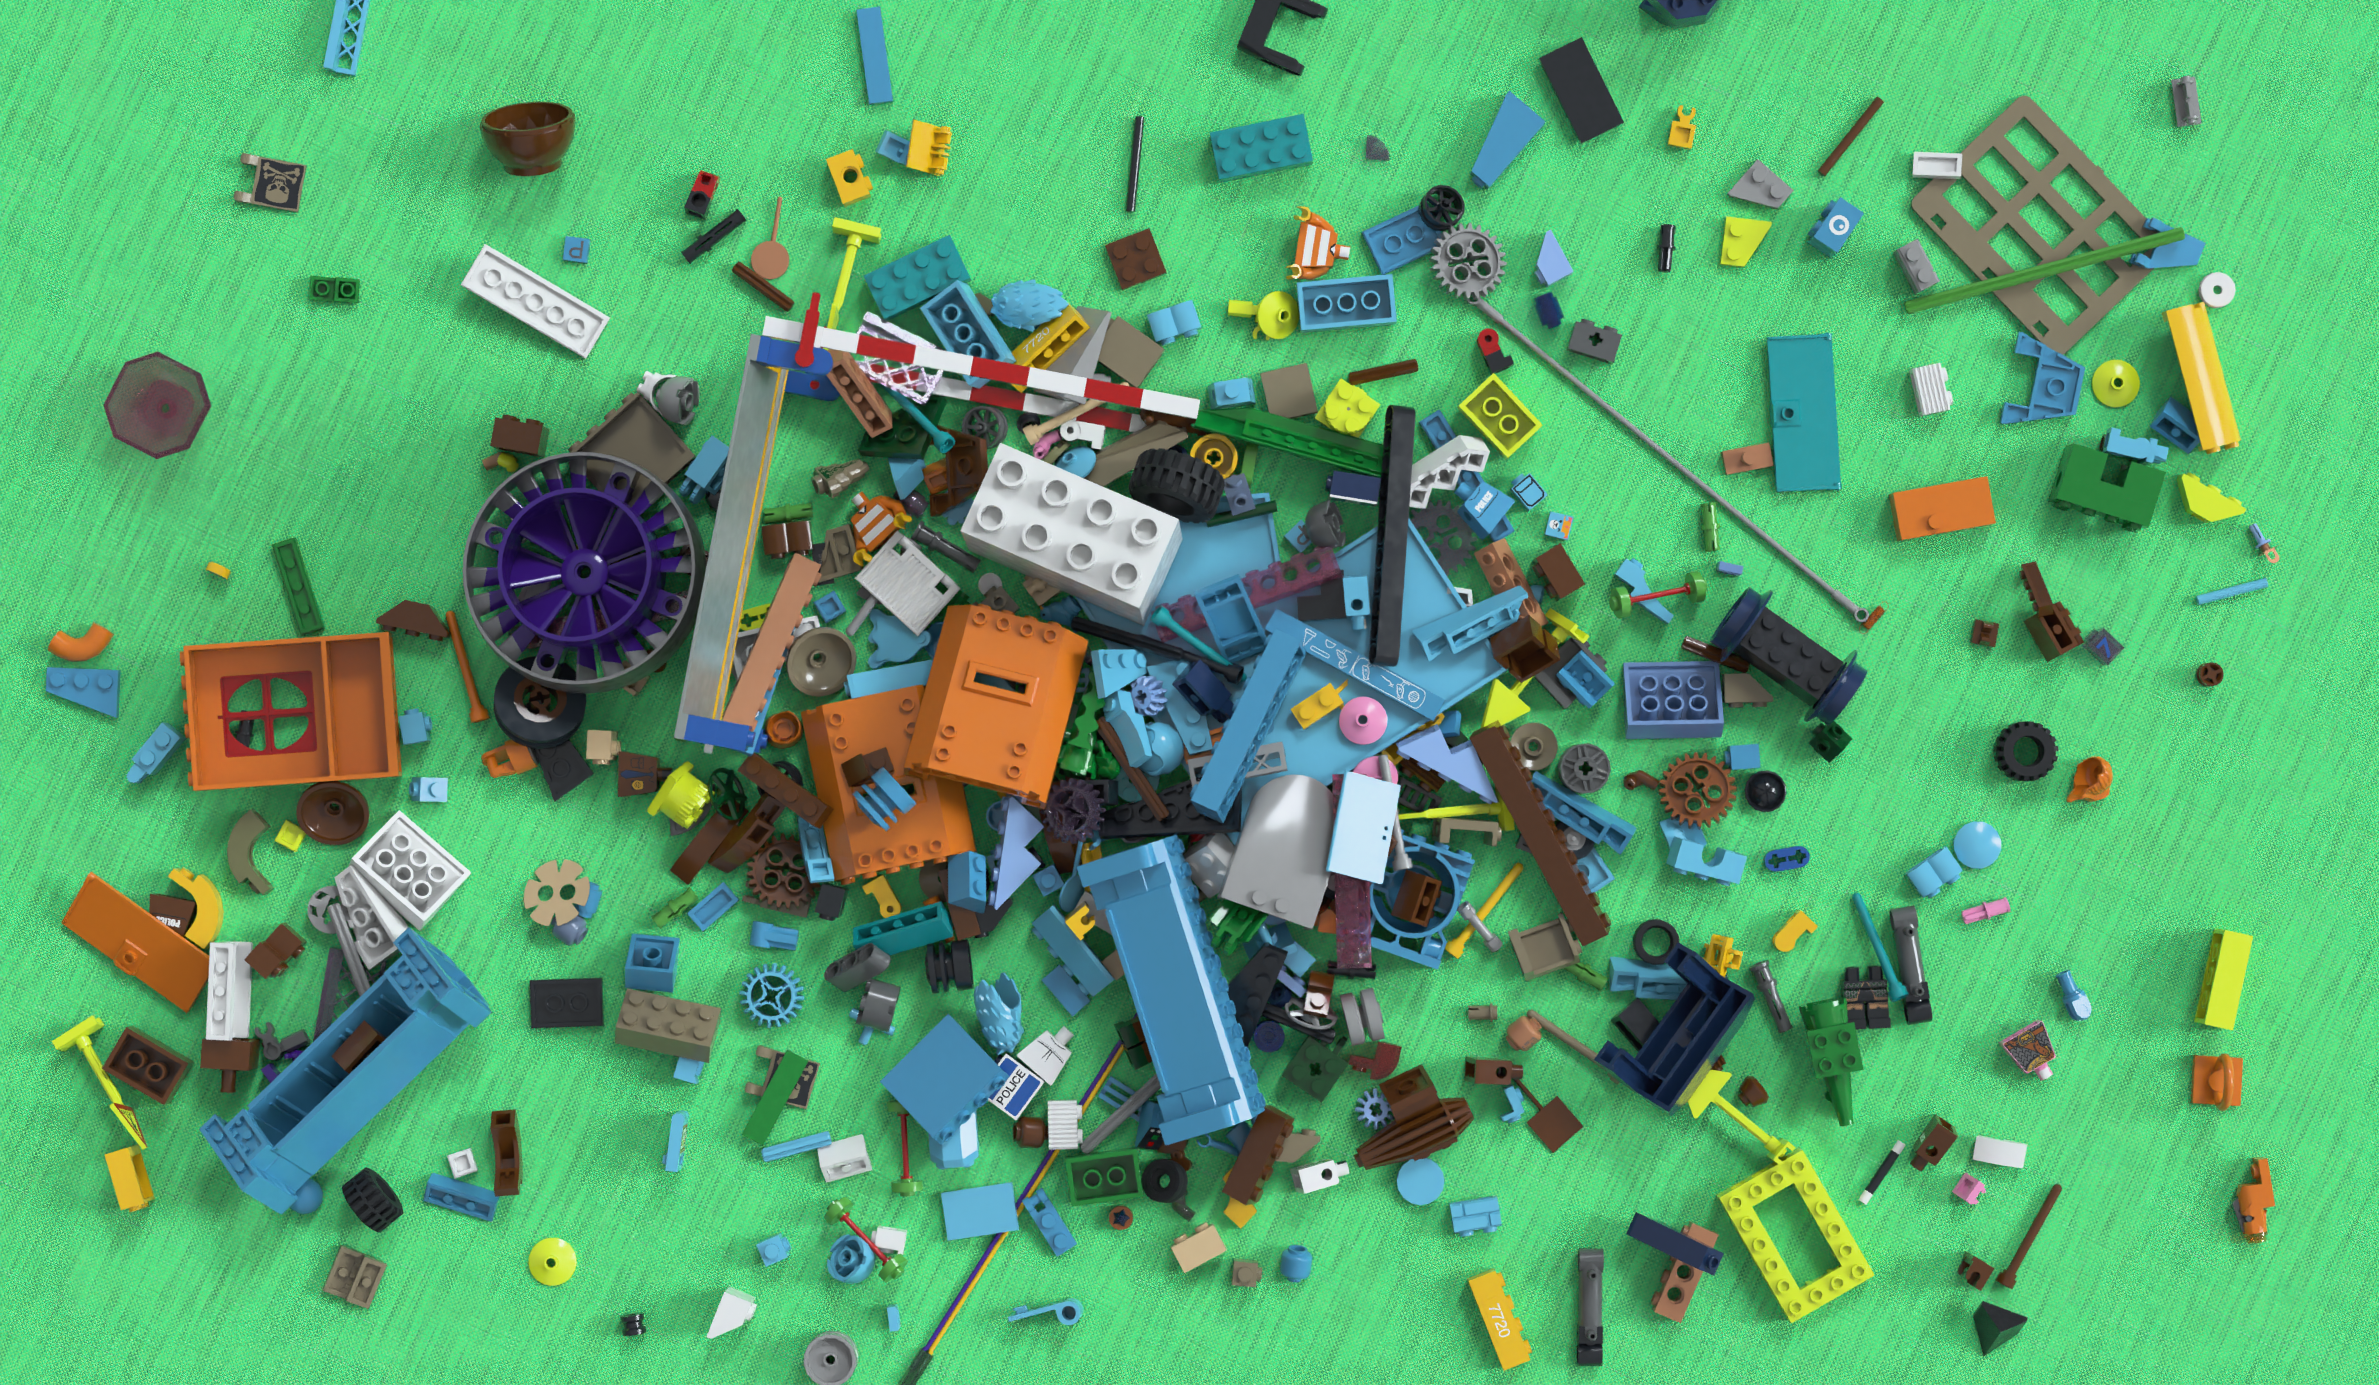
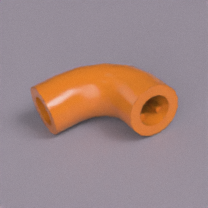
[48,622,114,662]

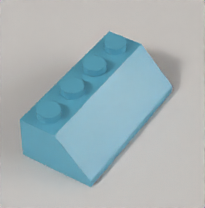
[1031,904,1115,997]

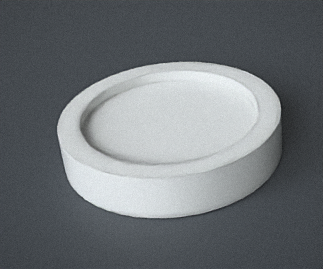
[978,573,1002,595]

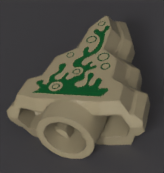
[811,459,869,498]

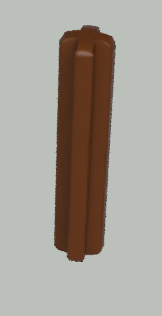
[732,261,794,312]
[1348,359,1418,386]
[1681,636,1750,673]

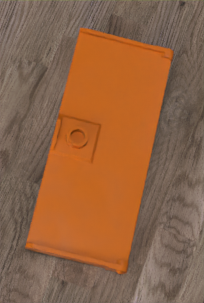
[61,872,209,1013]

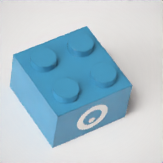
[1807,197,1864,258]

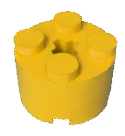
[1190,434,1238,479]

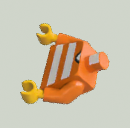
[1286,206,1350,280]
[851,491,912,566]

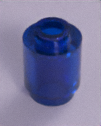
[1534,292,1565,329]

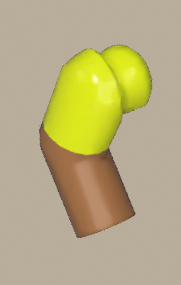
[482,452,519,472]

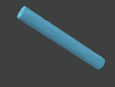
[2196,578,2268,605]

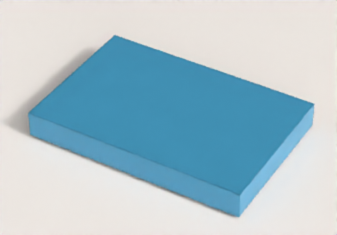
[1362,204,1442,275]

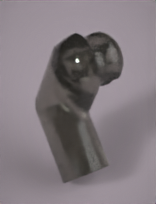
[1172,1189,1196,1222]

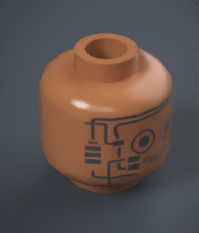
[1506,1016,1542,1051]

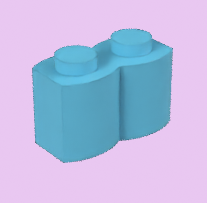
[1147,300,1201,346]
[1905,846,1963,898]

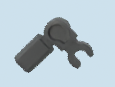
[254,1022,310,1061]

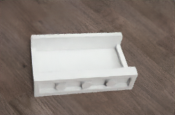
[206,941,253,1040]

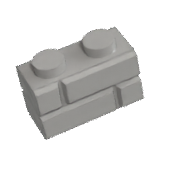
[1893,239,1940,294]

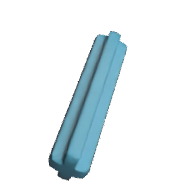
[761,1131,832,1162]

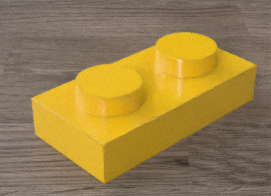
[1290,683,1344,730]

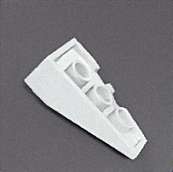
[334,865,409,970]

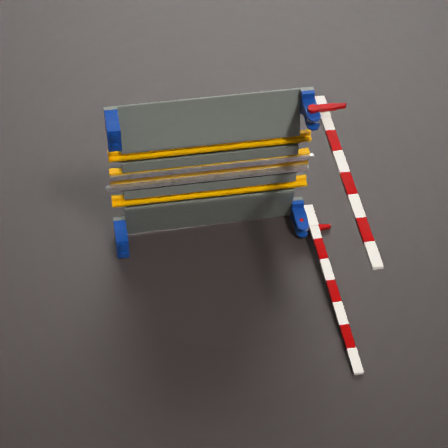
[674,292,1200,754]

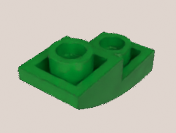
[308,276,360,304]

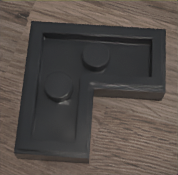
[1297,570,1347,621]

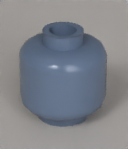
[551,915,588,946]

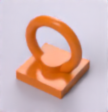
[2191,1053,2243,1111]

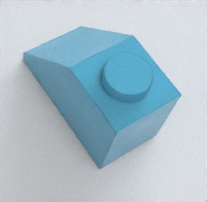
[888,458,926,500]

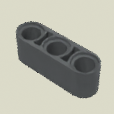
[824,943,891,992]

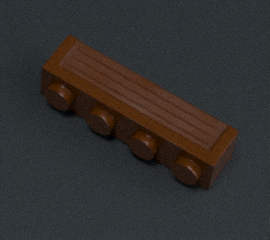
[2019,561,2053,617]

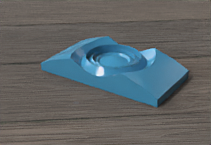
[1194,574,1267,663]

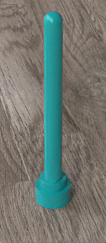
[880,384,955,453]
[1150,605,1247,682]
[1852,893,1909,1002]

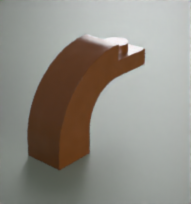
[490,1109,523,1197]

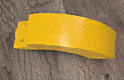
[168,867,224,949]

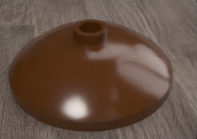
[296,781,369,845]

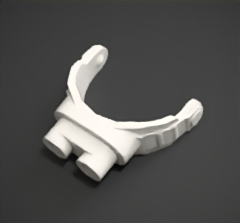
[636,371,676,418]

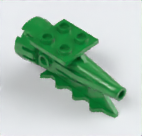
[1056,671,1112,781]
[1799,997,1864,1126]

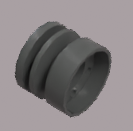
[1557,743,1611,794]

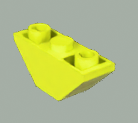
[2177,472,2246,523]

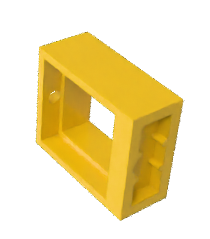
[105,1144,155,1213]

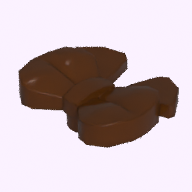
[1157,1139,1192,1171]

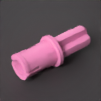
[1961,897,2011,924]

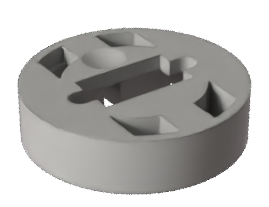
[308,886,350,934]

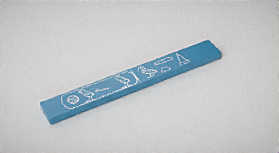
[1265,608,1445,722]

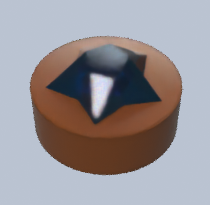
[1109,1205,1133,1230]

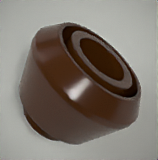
[1738,1076,1769,1107]

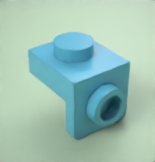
[875,130,910,165]
[409,777,448,802]
[1500,1084,1525,1123]

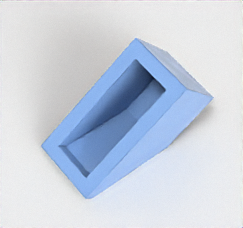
[1534,230,1574,288]

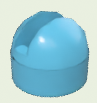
[1530,585,1545,605]

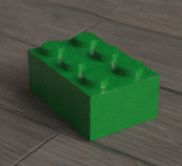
[1065,1147,1144,1207]

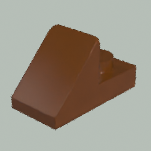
[841,747,895,787]

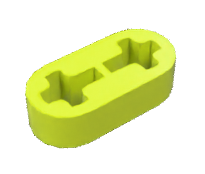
[739,604,770,631]

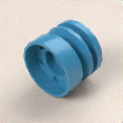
[852,766,917,832]

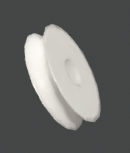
[2198,272,2236,308]

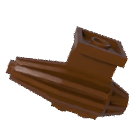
[1353,1064,1474,1170]

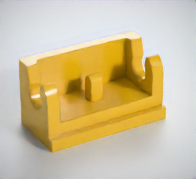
[1065,901,1095,941]

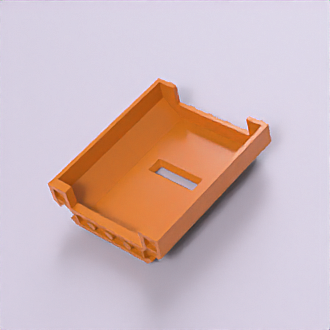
[904,604,1088,809]
[801,685,977,885]

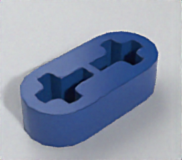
[1763,846,1810,872]

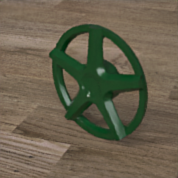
[708,768,748,820]

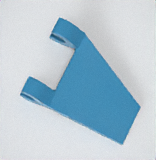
[2129,218,2205,269]

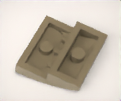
[1260,363,1318,419]
[322,1245,387,1309]

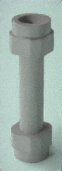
[1457,901,1503,952]

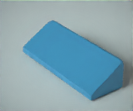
[423,1173,500,1222]

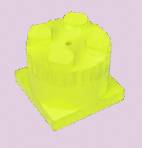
[1314,379,1381,438]
[647,761,715,829]

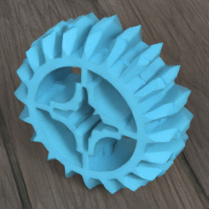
[739,963,805,1028]

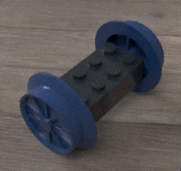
[1710,587,1868,725]

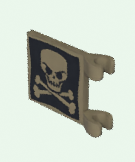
[234,153,307,212]
[745,1045,820,1109]

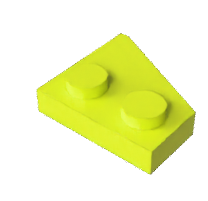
[1720,216,1772,268]

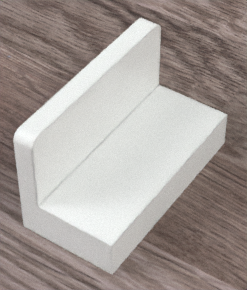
[817,1134,872,1183]

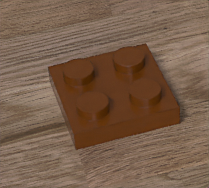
[1105,228,1167,291]

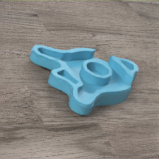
[868,608,932,669]

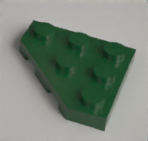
[858,395,947,460]

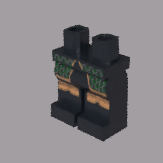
[1840,965,1891,1029]

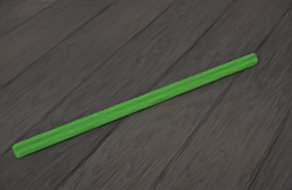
[1904,227,2185,314]

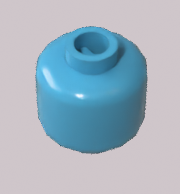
[1280,1245,1313,1282]

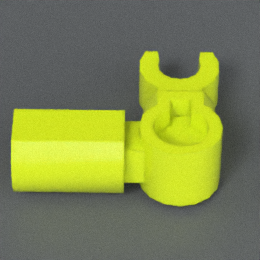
[1227,299,1270,341]

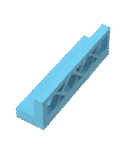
[323,0,370,76]

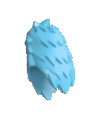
[990,280,1069,332]
[974,973,1024,1055]

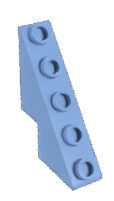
[1396,724,1498,804]
[988,794,1044,910]

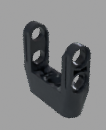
[1237,0,1328,76]

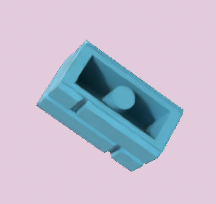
[1449,1195,1502,1237]

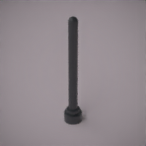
[1139,634,1244,685]

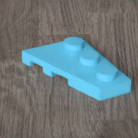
[1091,649,1147,699]

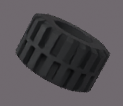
[1993,721,2058,781]
[342,1167,403,1233]

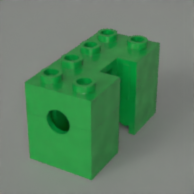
[2048,443,2166,532]

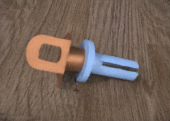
[2249,523,2279,563]

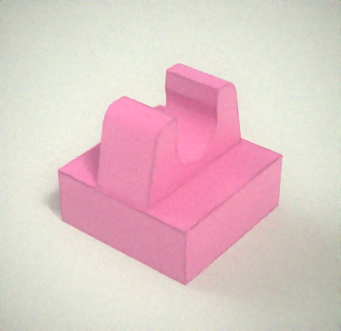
[1952,1172,1986,1205]

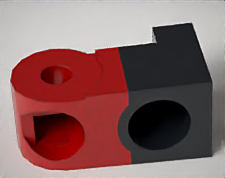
[684,170,720,220]
[1477,328,1514,375]

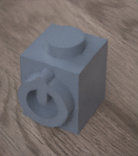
[1224,473,1256,516]

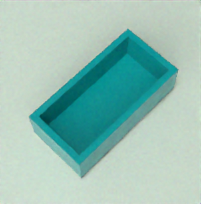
[1210,114,1313,183]
[864,235,972,322]

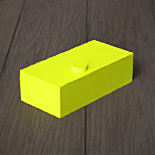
[2194,928,2253,1030]

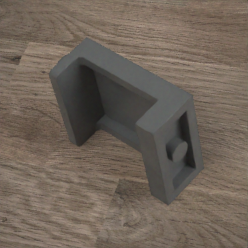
[1533,637,1608,709]

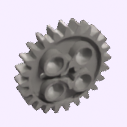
[1429,223,1507,301]

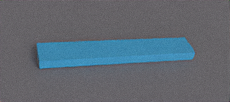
[1419,409,1515,542]

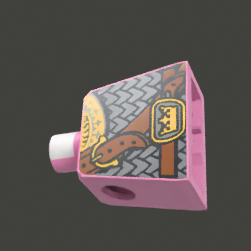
[1998,1020,2056,1081]

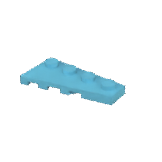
[1146,659,1213,756]

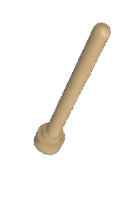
[1023,382,1129,445]

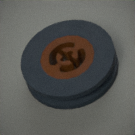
[494,656,586,749]

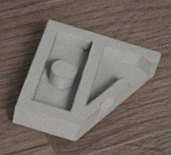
[1727,159,1794,209]

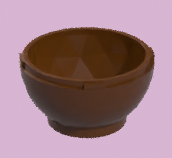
[480,102,575,176]

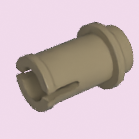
[1468,1003,1498,1022]

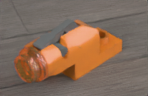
[2232,1157,2275,1243]

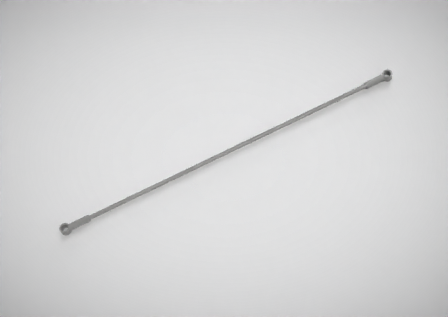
[1467,293,1869,622]

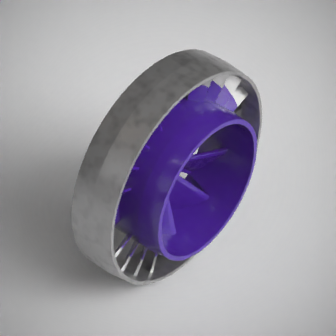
[463,452,706,694]

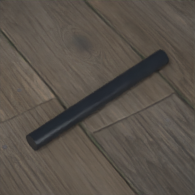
[1126,116,1145,212]

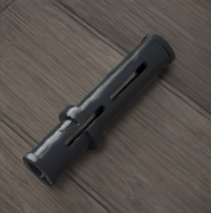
[681,209,747,264]

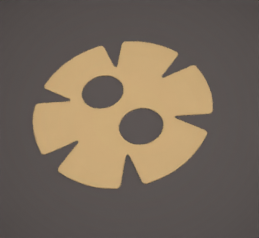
[524,859,590,926]

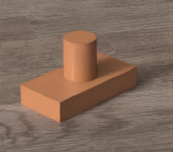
[1721,443,1774,475]

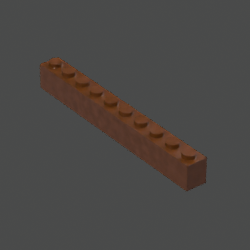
[1470,720,1611,946]

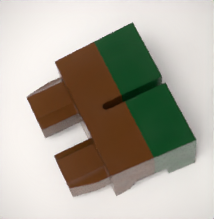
[1114,1015,1153,1070]

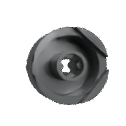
[856,978,901,1032]

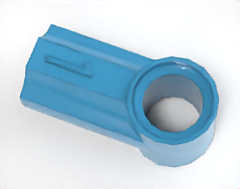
[749,921,799,950]

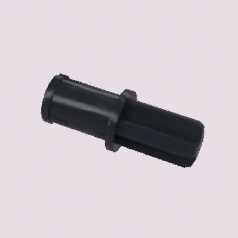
[1657,224,1676,273]
[235,710,254,747]

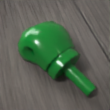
[1095,740,1120,779]

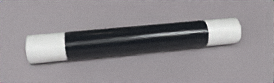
[1858,1140,1906,1205]

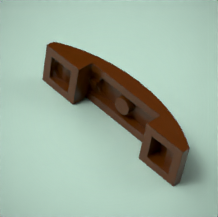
[670,800,749,885]

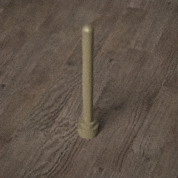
[1527,1010,1619,1085]

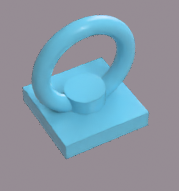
[1242,922,1298,960]

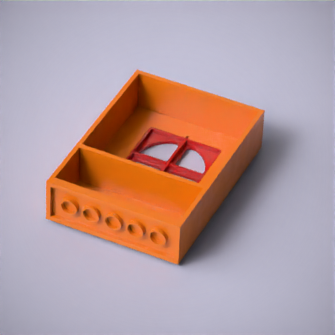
[180,632,402,791]

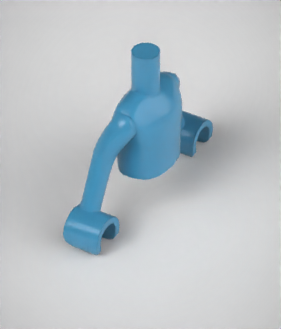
[1196,1115,1258,1157]

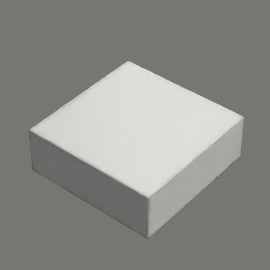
[447,1148,478,1179]

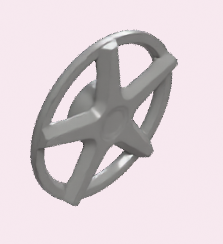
[1285,997,1338,1029]

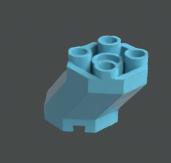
[928,1111,979,1169]

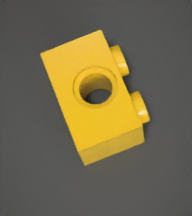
[826,149,873,207]

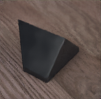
[1973,1301,2028,1356]

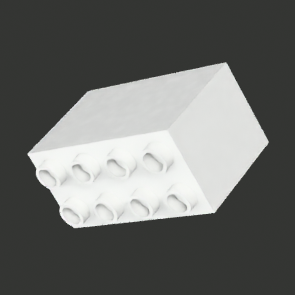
[960,443,1183,626]

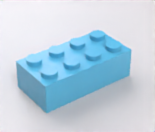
[1296,274,1397,333]
[920,280,1016,389]

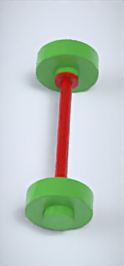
[1609,571,1707,619]
[887,1098,923,1196]
[824,1196,908,1283]

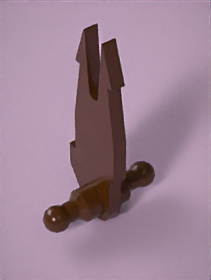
[1140,409,1212,436]

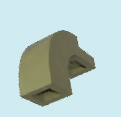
[227,809,274,895]

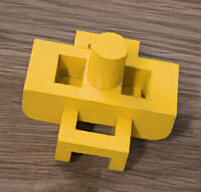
[1702,934,1743,977]

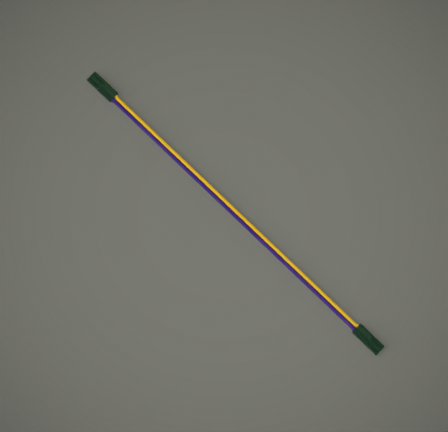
[898,1012,1138,1385]

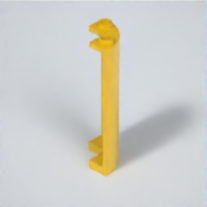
[2162,302,2241,454]

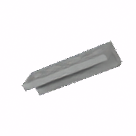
[1187,742,1288,788]

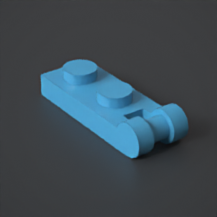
[1022,1188,1077,1257]

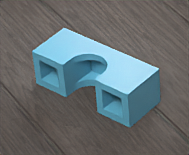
[1666,836,1747,886]

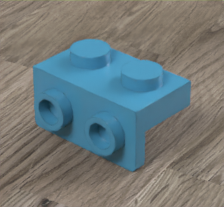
[1556,650,1615,709]

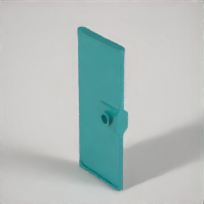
[1766,332,1842,492]

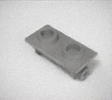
[2171,76,2201,127]

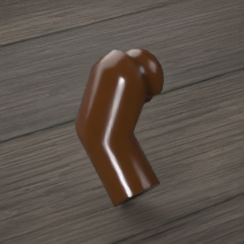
[1623,770,1660,791]

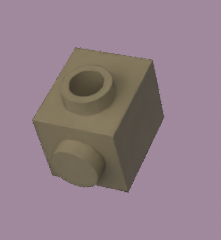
[1232,1258,1262,1287]

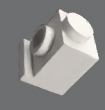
[871,1225,907,1255]

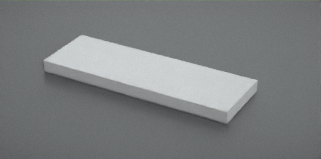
[461,244,610,359]

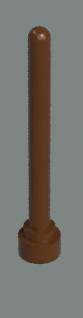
[1996,1184,2062,1289]

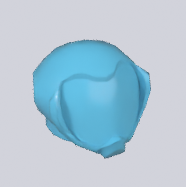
[1139,722,1184,777]

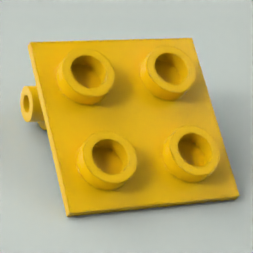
[906,120,952,176]

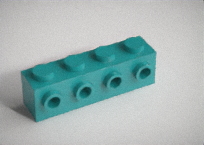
[853,901,953,956]

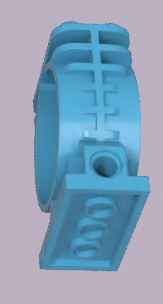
[1345,829,1475,970]

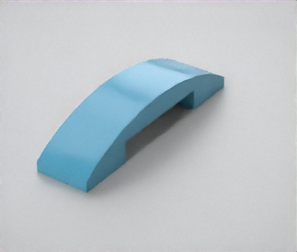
[796,796,835,883]

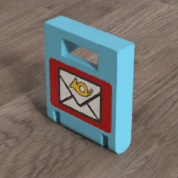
[662,1110,689,1172]

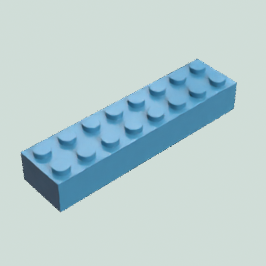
[1190,629,1306,823]

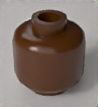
[1013,1117,1049,1148]

